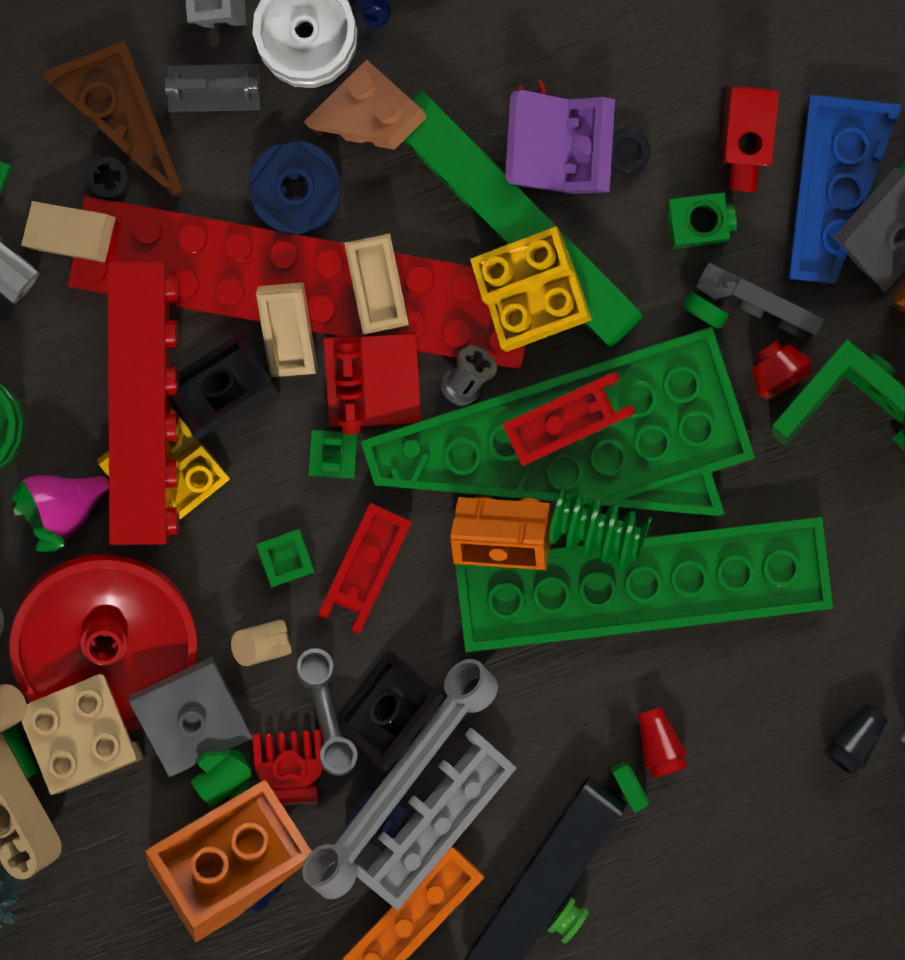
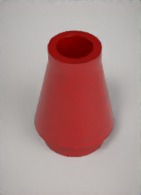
[637,707,688,779]

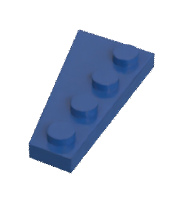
[787,95,902,285]

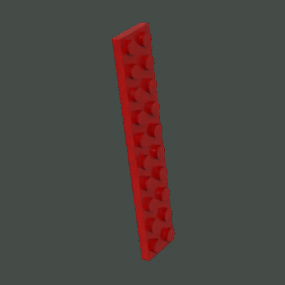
[68,196,525,370]

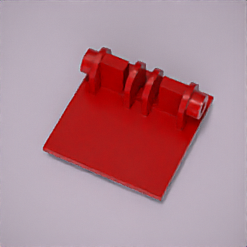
[324,333,421,434]

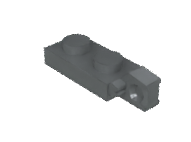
[697,263,824,339]

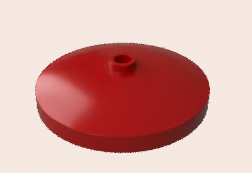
[9,554,197,731]

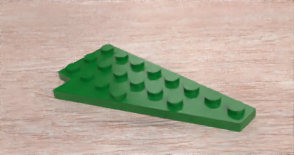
[360,327,755,516]

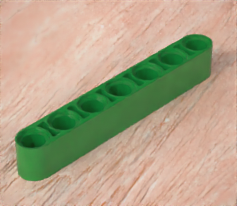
[403,91,644,350]

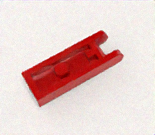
[502,371,636,466]
[318,503,412,635]

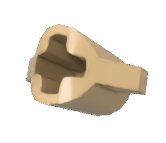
[231,619,291,666]

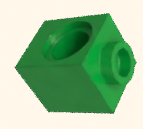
[666,192,737,250]

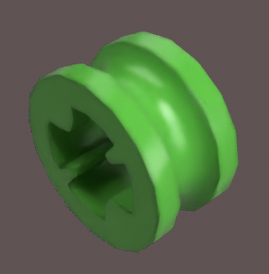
[546,896,589,944]

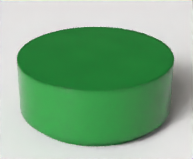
[682,291,730,329]

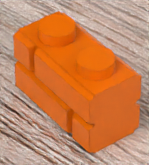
[451,495,552,570]

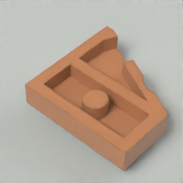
[304,60,427,150]

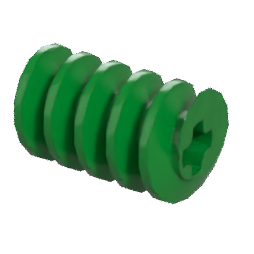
[548,486,652,570]

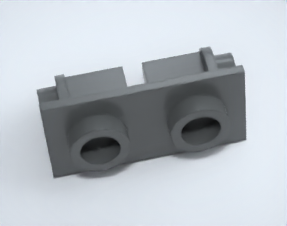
[165,64,261,112]

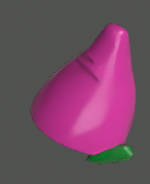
[12,475,109,552]

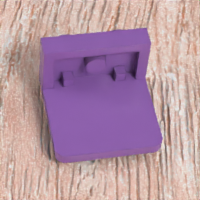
[505,90,615,194]

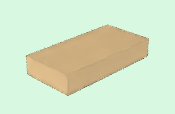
[21,201,116,263]
[344,233,409,335]
[256,282,317,377]

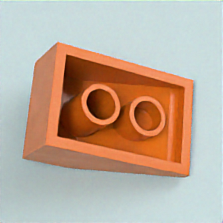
[145,779,312,943]

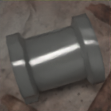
[440,345,497,406]

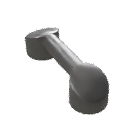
[296,648,357,776]

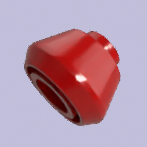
[751,340,812,400]

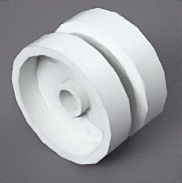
[252,0,358,88]

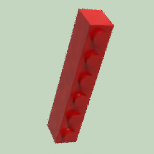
[108,262,180,545]

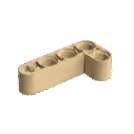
[0,684,61,880]

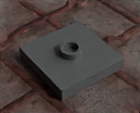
[834,167,905,293]
[128,657,253,777]

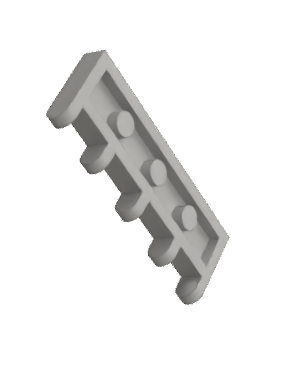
[356,728,517,911]

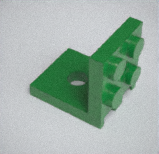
[771,340,905,447]

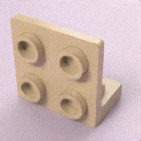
[21,674,145,795]

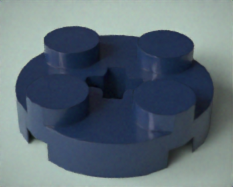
[249,142,342,235]

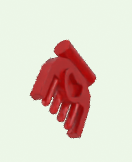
[252,729,323,806]

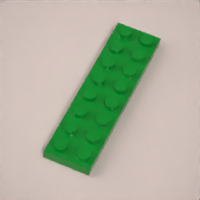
[455,517,833,652]

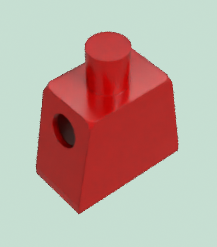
[720,85,779,192]

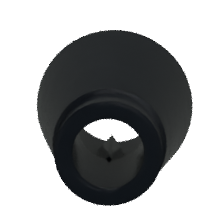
[824,704,888,775]

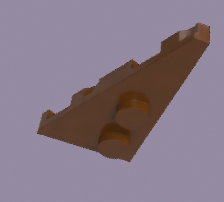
[42,40,185,197]

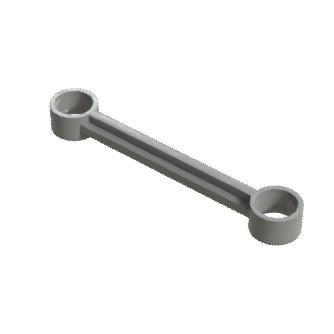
[302,659,498,899]

